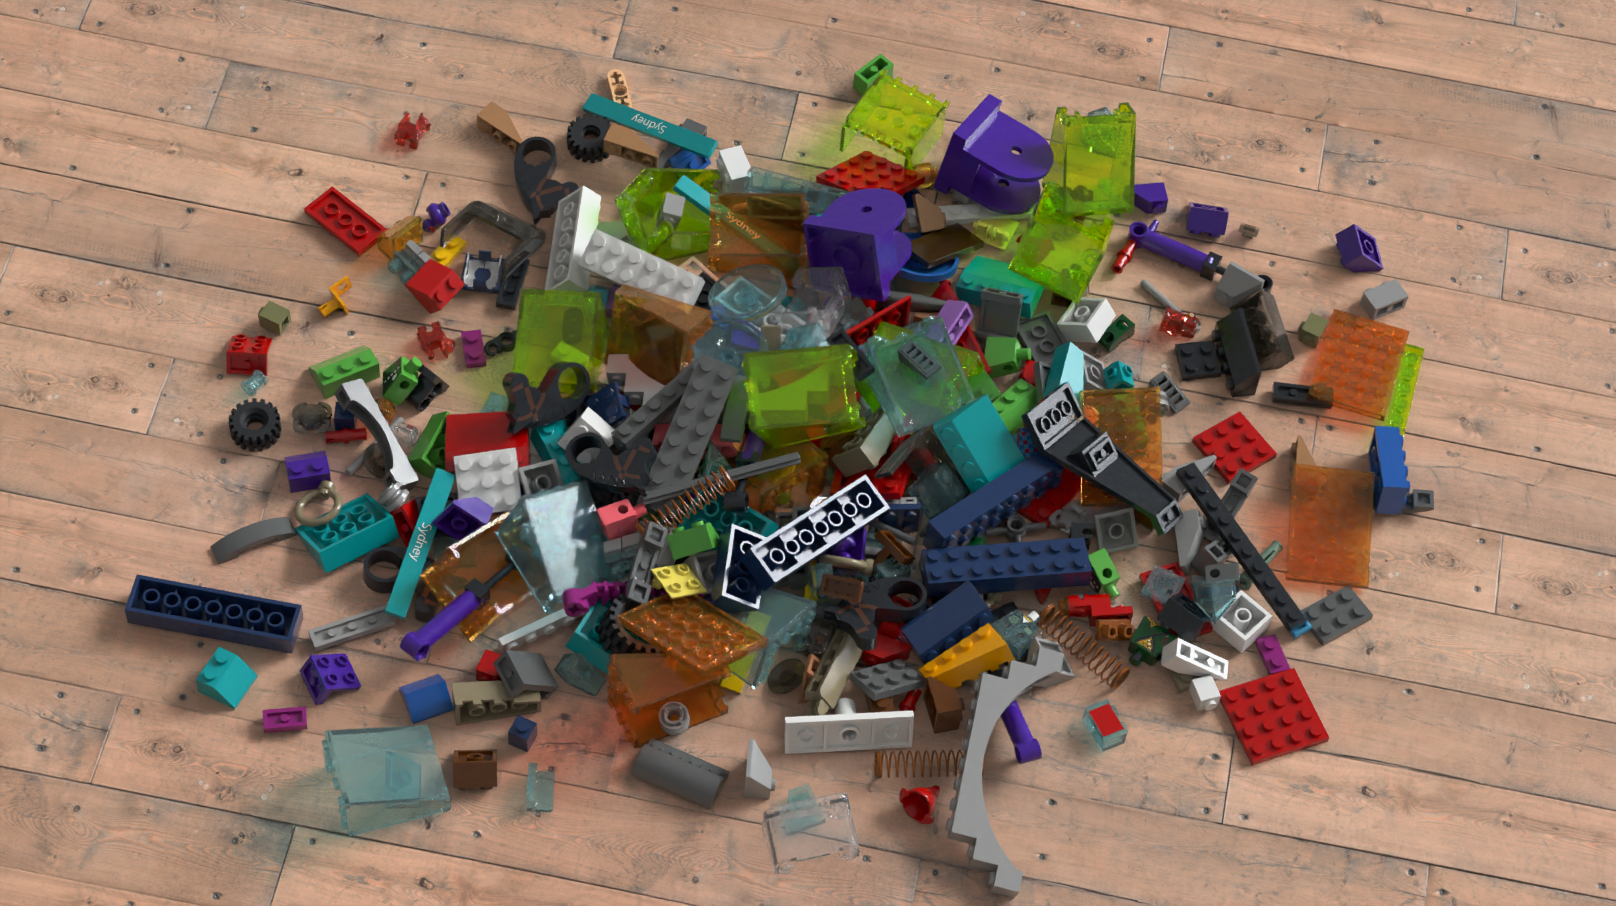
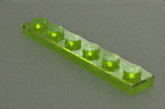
[1385,343,1425,437]

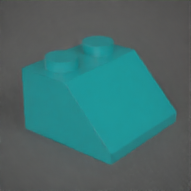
[196,647,258,710]

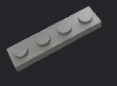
[308,605,396,652]

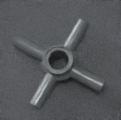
[985,513,1046,543]

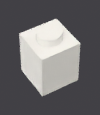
[1189,675,1221,711]

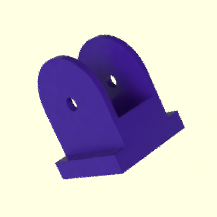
[933,94,1054,215]
[803,188,912,302]

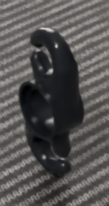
[484,327,530,357]

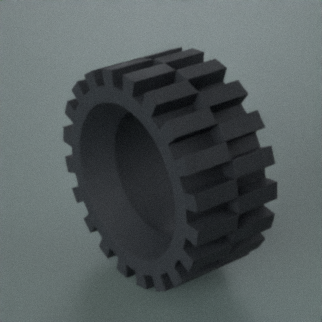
[598,594,679,671]

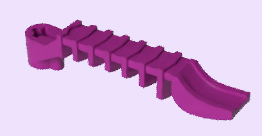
[562,581,703,617]

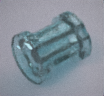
[241,370,268,396]

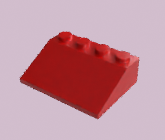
[830,295,912,356]
[445,411,530,475]

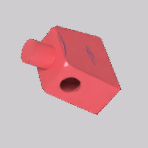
[597,499,648,541]

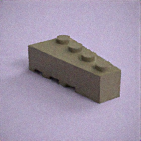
[832,400,906,478]
[451,681,541,726]

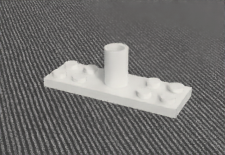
[784,698,914,754]

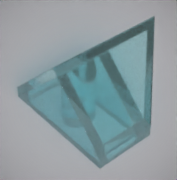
[698,439,735,488]
[1193,578,1237,624]

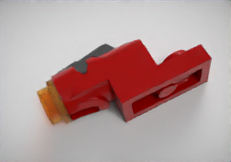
[1058,590,1133,627]

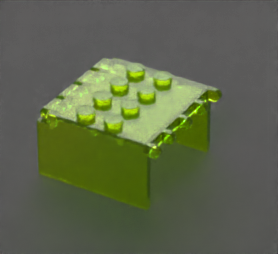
[839,69,950,171]

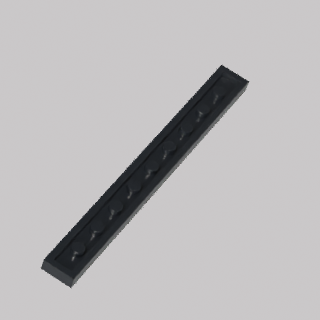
[1175,462,1307,632]

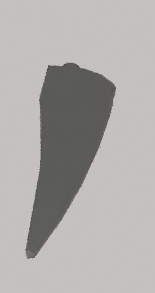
[877,291,946,312]

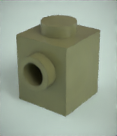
[258,301,291,336]
[1298,313,1329,348]

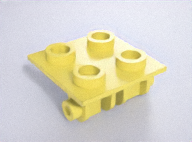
[971,218,1019,251]
[651,563,707,599]

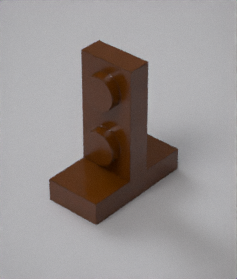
[860,530,916,584]
[819,573,865,603]

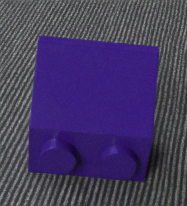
[1186,202,1229,238]
[1335,224,1384,273]
[284,451,331,493]
[431,497,493,546]

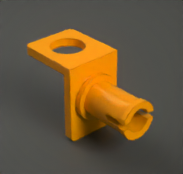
[317,276,352,318]

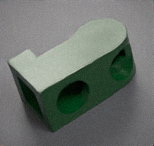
[1098,314,1135,352]

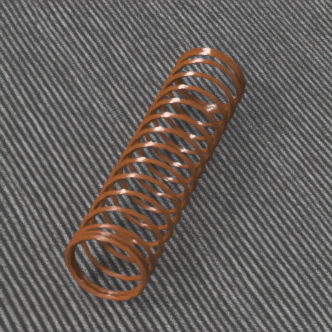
[635,465,736,536]
[1036,604,1130,689]
[875,750,984,778]

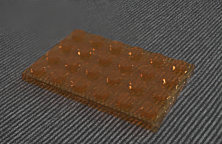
[1307,309,1410,421]
[1079,387,1163,507]
[1285,463,1375,589]
[618,593,768,677]

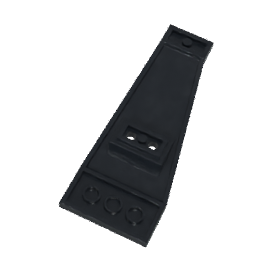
[1021,382,1184,536]

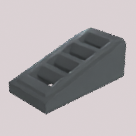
[898,340,942,380]
[1148,371,1190,414]

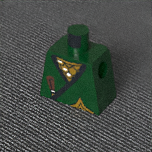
[1128,616,1177,667]

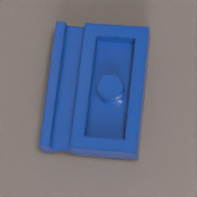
[667,149,711,181]

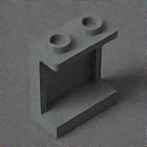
[975,287,1024,341]
[493,650,559,699]

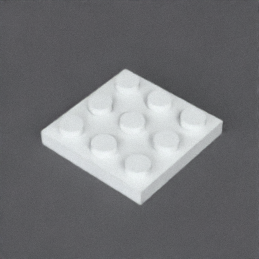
[454,448,524,514]

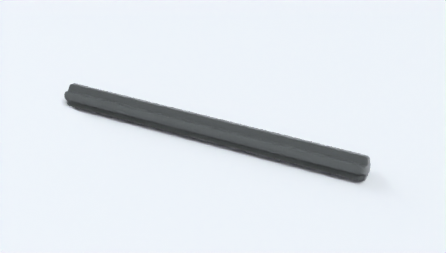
[641,452,801,505]

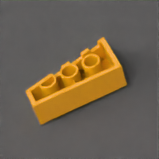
[919,623,1016,689]

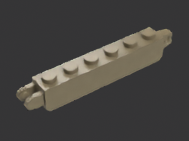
[805,621,878,716]

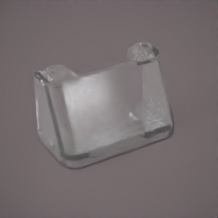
[770,267,851,342]
[762,792,860,874]

